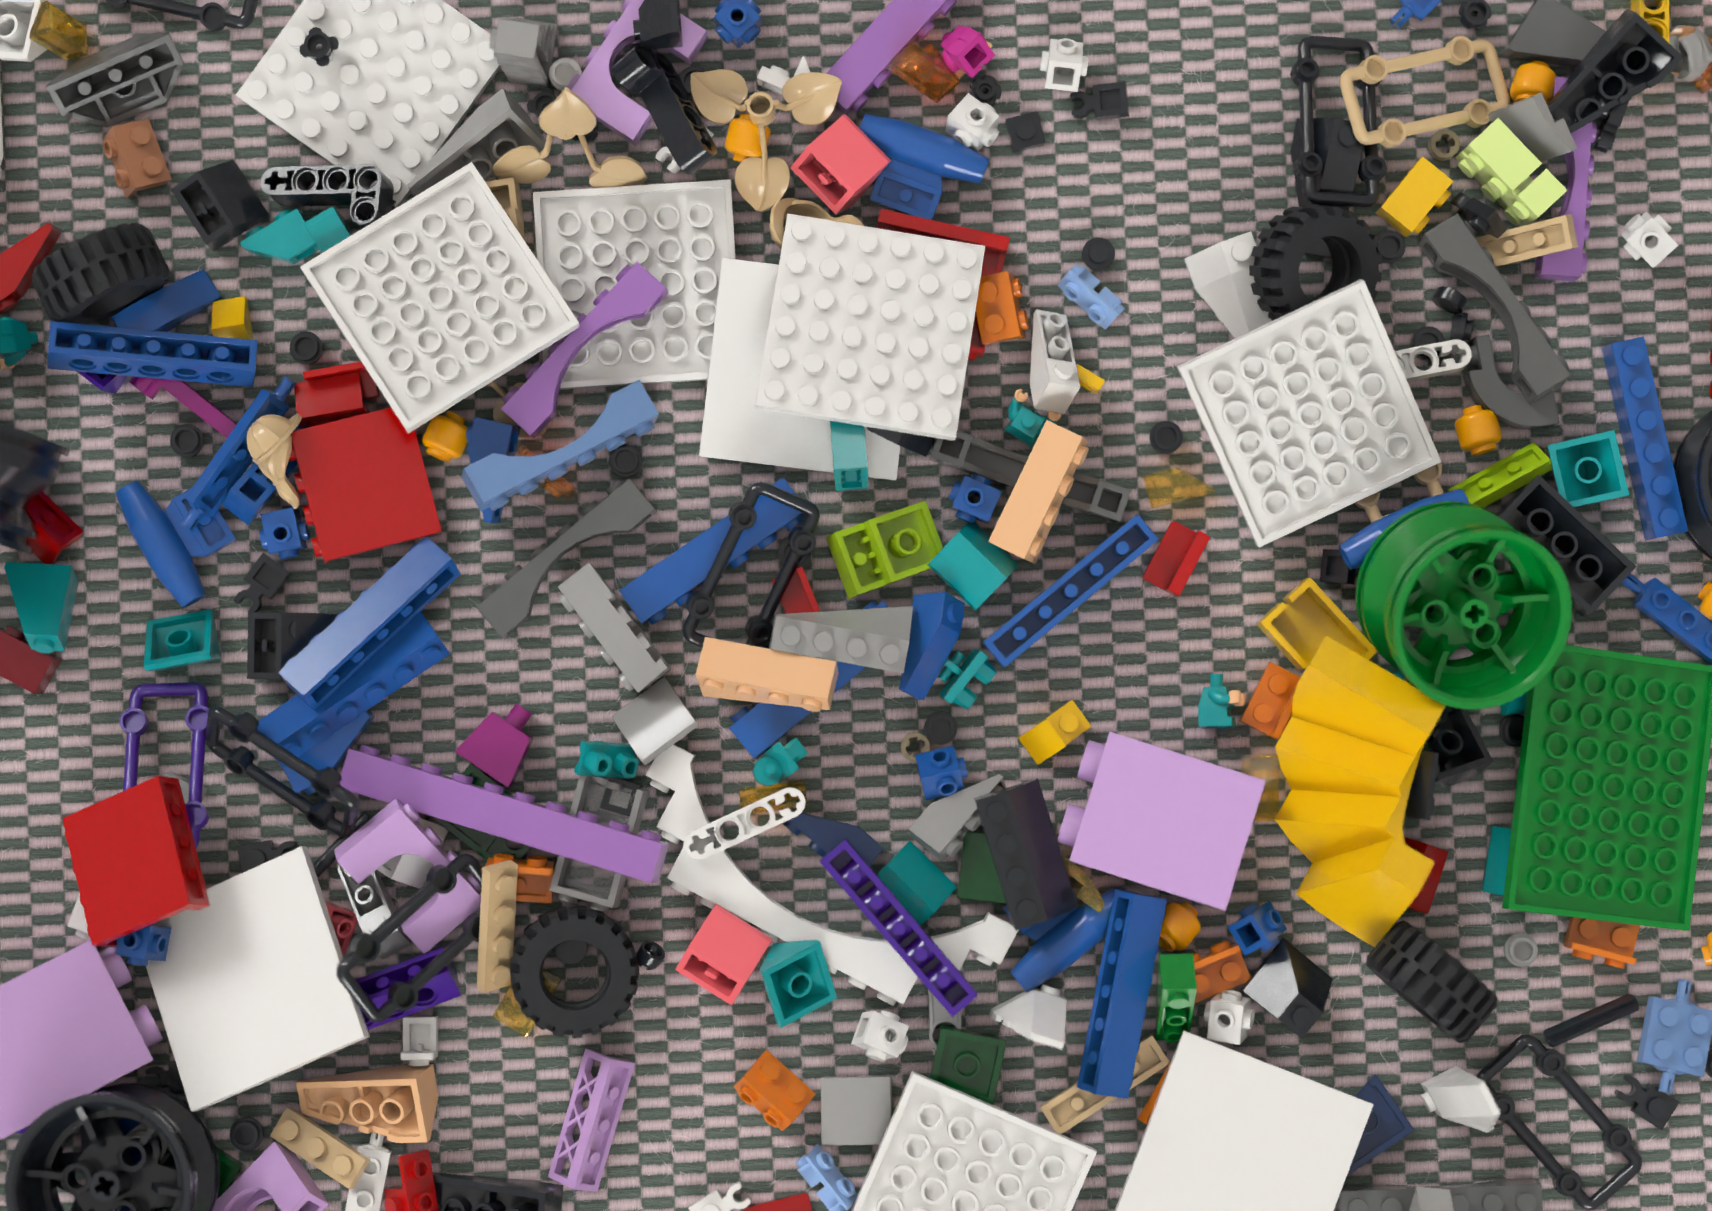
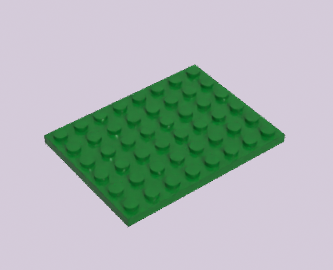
[1502,645,1712,931]

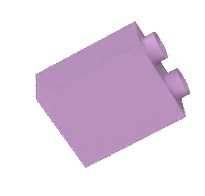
[1057,731,1266,911]
[0,940,163,1140]

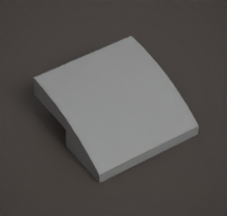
[1488,93,1577,162]
[612,677,699,765]
[821,1075,893,1145]

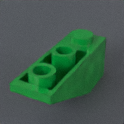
[1155,954,1197,1043]

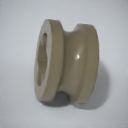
[1428,129,1460,161]
[900,732,930,762]

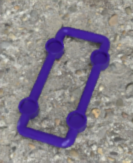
[119,682,209,848]

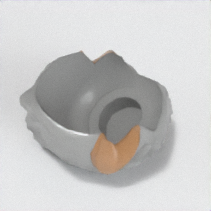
[1669,25,1712,82]

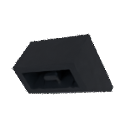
[170,160,270,251]

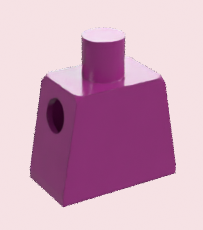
[455,703,534,787]

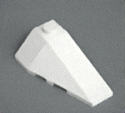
[0,0,64,62]
[1184,231,1272,338]
[989,984,1067,1049]
[1421,1066,1500,1133]

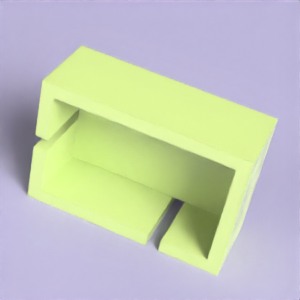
[1455,118,1567,226]

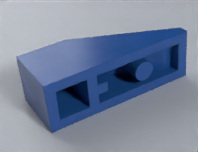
[466,417,521,523]
[223,427,299,526]
[899,592,965,700]
[283,711,374,796]

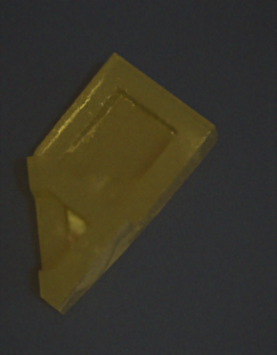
[1143,468,1215,508]
[1063,855,1105,913]

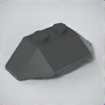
[46,32,184,127]

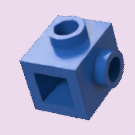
[714,0,762,49]
[948,473,1002,524]
[259,507,310,560]
[915,746,968,801]
[1228,901,1287,956]
[115,923,172,966]

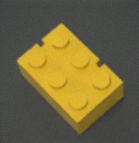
[1256,577,1378,670]

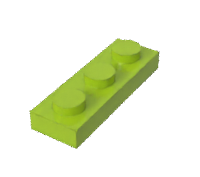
[1448,442,1553,508]

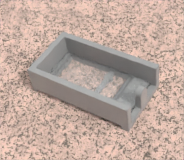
[549,776,650,912]

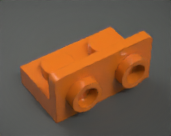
[1239,662,1301,739]
[1563,917,1640,969]
[1191,940,1250,1003]

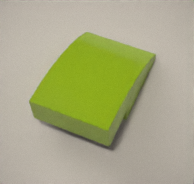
[826,500,943,599]

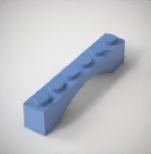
[461,380,659,511]

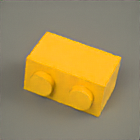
[1376,156,1453,237]

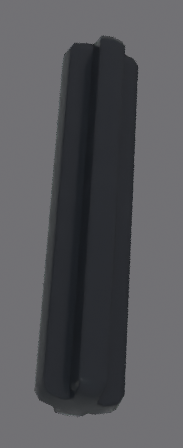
[1543,994,1639,1047]

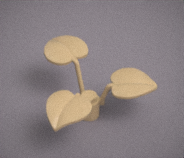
[690,69,842,212]
[493,88,648,188]

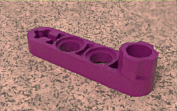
[129,377,238,438]

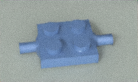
[1636,979,1712,1094]

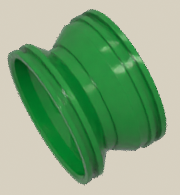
[1356,501,1572,709]

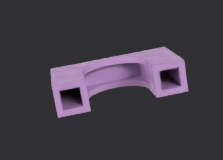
[567,0,708,146]
[334,798,481,954]
[213,1141,329,1211]

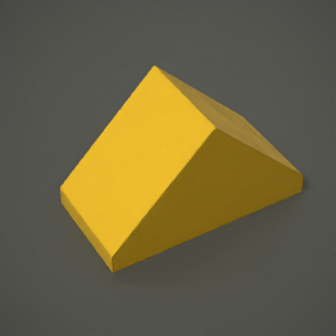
[211,296,257,361]

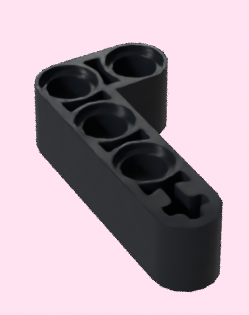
[612,45,717,175]
[260,164,394,229]

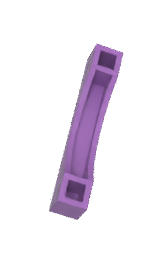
[1534,77,1597,282]
[501,262,668,439]

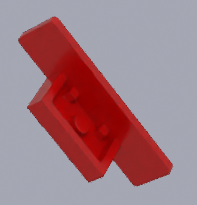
[384,1149,438,1211]

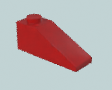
[0,222,61,314]

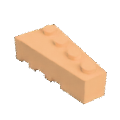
[988,420,1089,564]
[696,637,839,712]

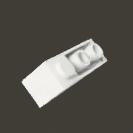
[1030,309,1080,414]

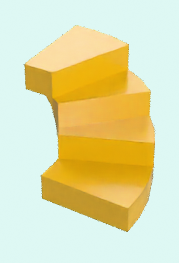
[1275,636,1446,947]

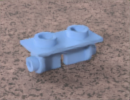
[1057,264,1125,330]
[795,1144,858,1211]

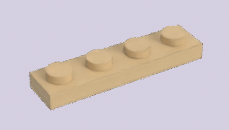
[477,860,518,993]
[1039,1034,1170,1134]

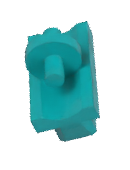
[938,648,997,710]
[753,738,808,786]
[574,740,639,779]

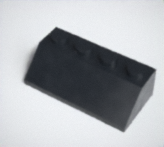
[1495,475,1637,616]
[974,779,1077,930]

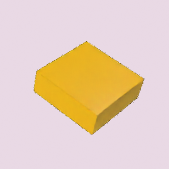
[1076,364,1105,394]

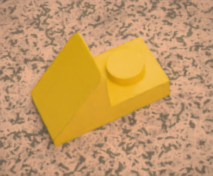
[1018,700,1092,765]

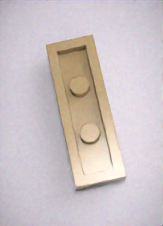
[1476,214,1578,268]
[270,1107,371,1189]

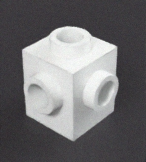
[1040,38,1088,92]
[945,93,999,152]
[1621,211,1678,268]
[1204,990,1255,1045]
[851,1011,909,1062]

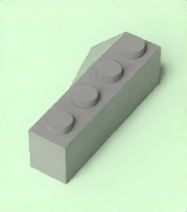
[558,563,671,693]
[769,606,913,673]

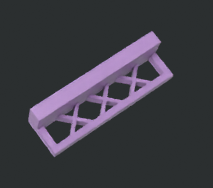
[548,1048,635,1192]

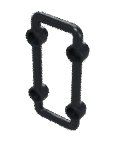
[105,0,258,31]
[1290,36,1387,208]
[682,482,820,648]
[206,706,360,838]
[336,854,482,1022]
[1476,1034,1642,1210]

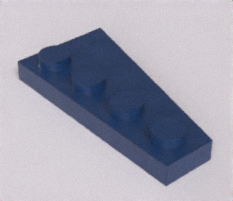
[1347,1074,1414,1176]

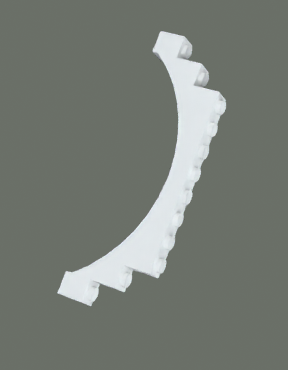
[646,744,1018,1006]

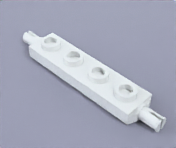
[345,1132,392,1211]

